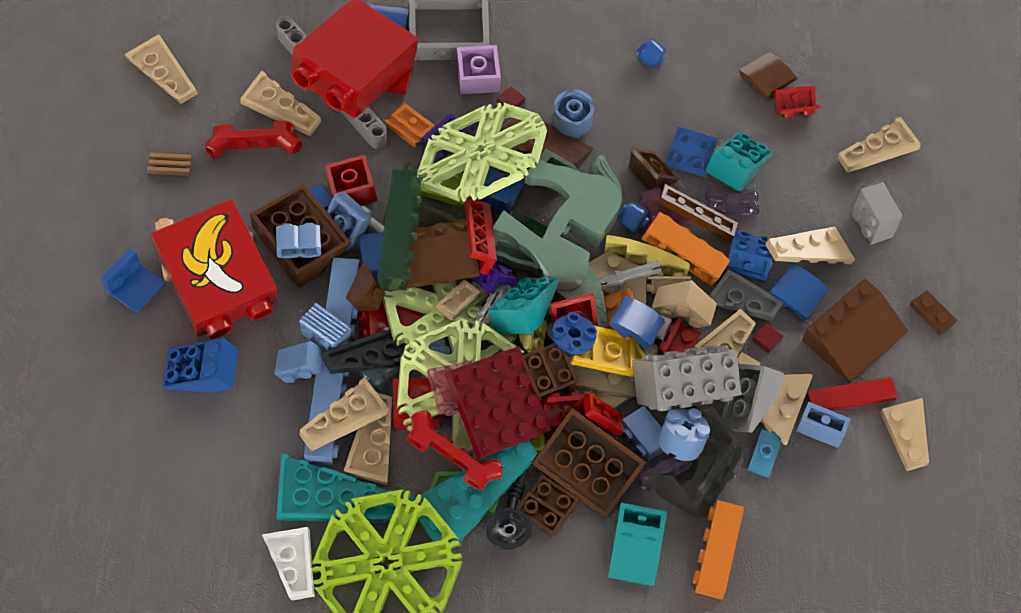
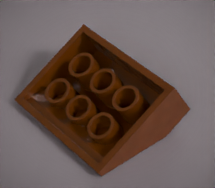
[500,118,593,171]
[250,183,351,287]
[387,219,480,291]
[802,278,908,384]
[532,407,647,518]

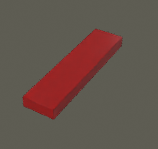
[806,377,898,411]

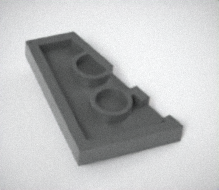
[709,270,784,322]

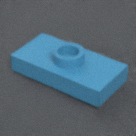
[748,429,781,478]

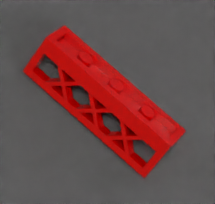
[464,197,497,275]

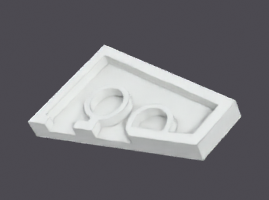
[262,527,315,600]

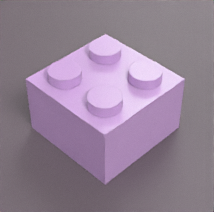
[457,45,501,95]

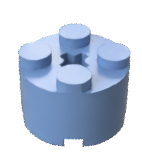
[553,90,594,139]
[658,408,710,461]

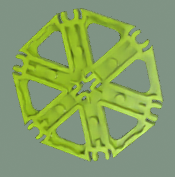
[311,489,463,613]

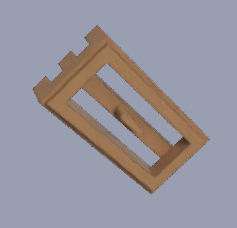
[147,153,192,176]

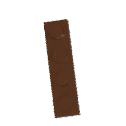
[657,184,738,241]

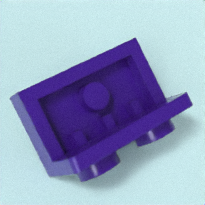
[470,260,518,294]

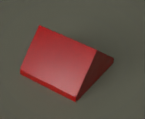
[548,292,599,328]

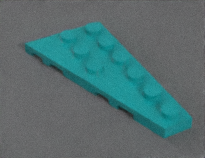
[410,440,538,551]
[276,453,414,523]

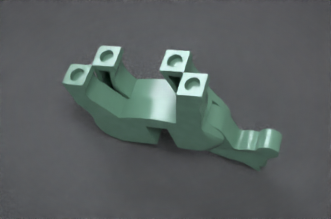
[493,148,622,344]

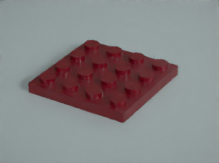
[444,346,551,460]

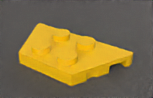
[570,326,645,377]

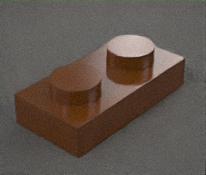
[910,290,957,335]

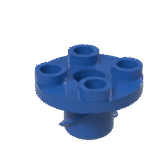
[552,312,597,355]

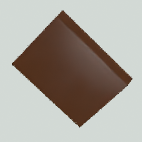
[628,148,679,196]

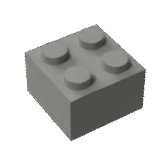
[852,182,903,245]

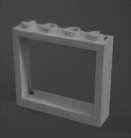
[409,0,489,61]

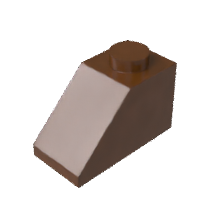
[346,263,385,311]

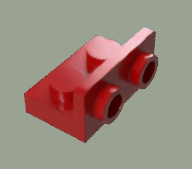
[658,317,701,355]
[575,392,624,437]

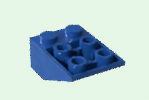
[162,338,239,393]

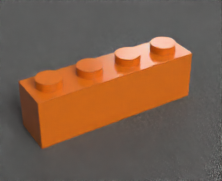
[641,212,730,287]
[692,500,744,600]

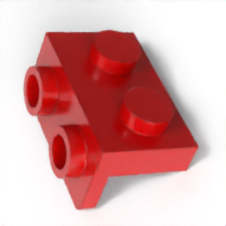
[773,85,820,118]
[357,304,390,339]
[541,392,585,427]

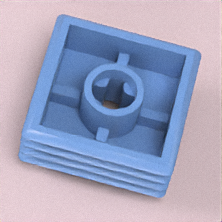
[326,191,372,251]

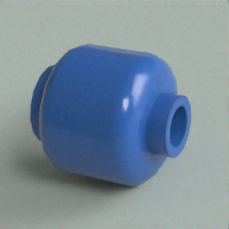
[637,39,667,68]
[617,202,650,233]

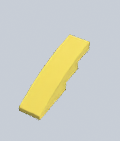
[604,235,690,276]

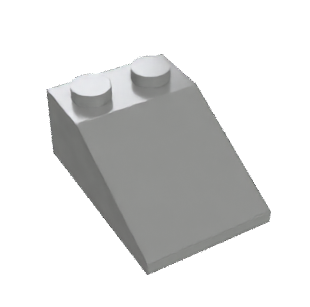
[719,364,784,433]

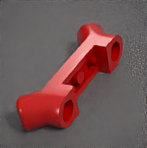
[205,121,302,159]
[406,411,502,491]

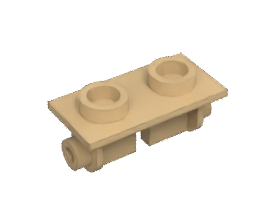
[646,273,691,294]

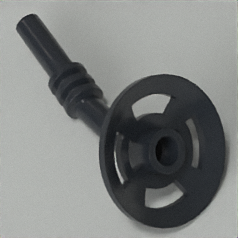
[486,464,533,549]

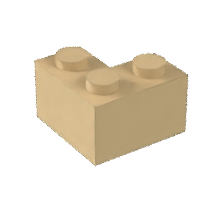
[652,280,717,328]

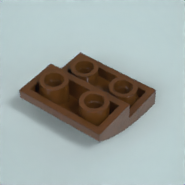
[739,52,797,98]
[522,343,579,398]
[517,475,580,536]

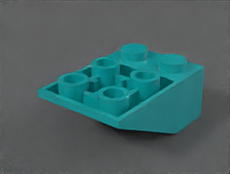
[705,132,773,192]
[488,277,559,334]
[608,503,667,586]

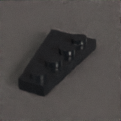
[321,329,407,374]

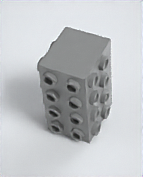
[632,345,741,411]

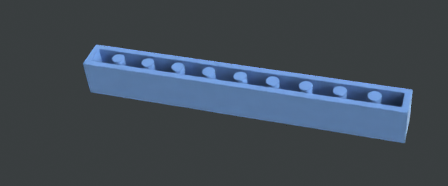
[304,258,360,466]

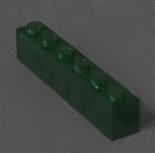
[377,169,424,290]

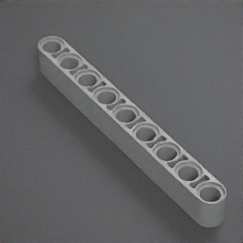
[276,17,387,149]

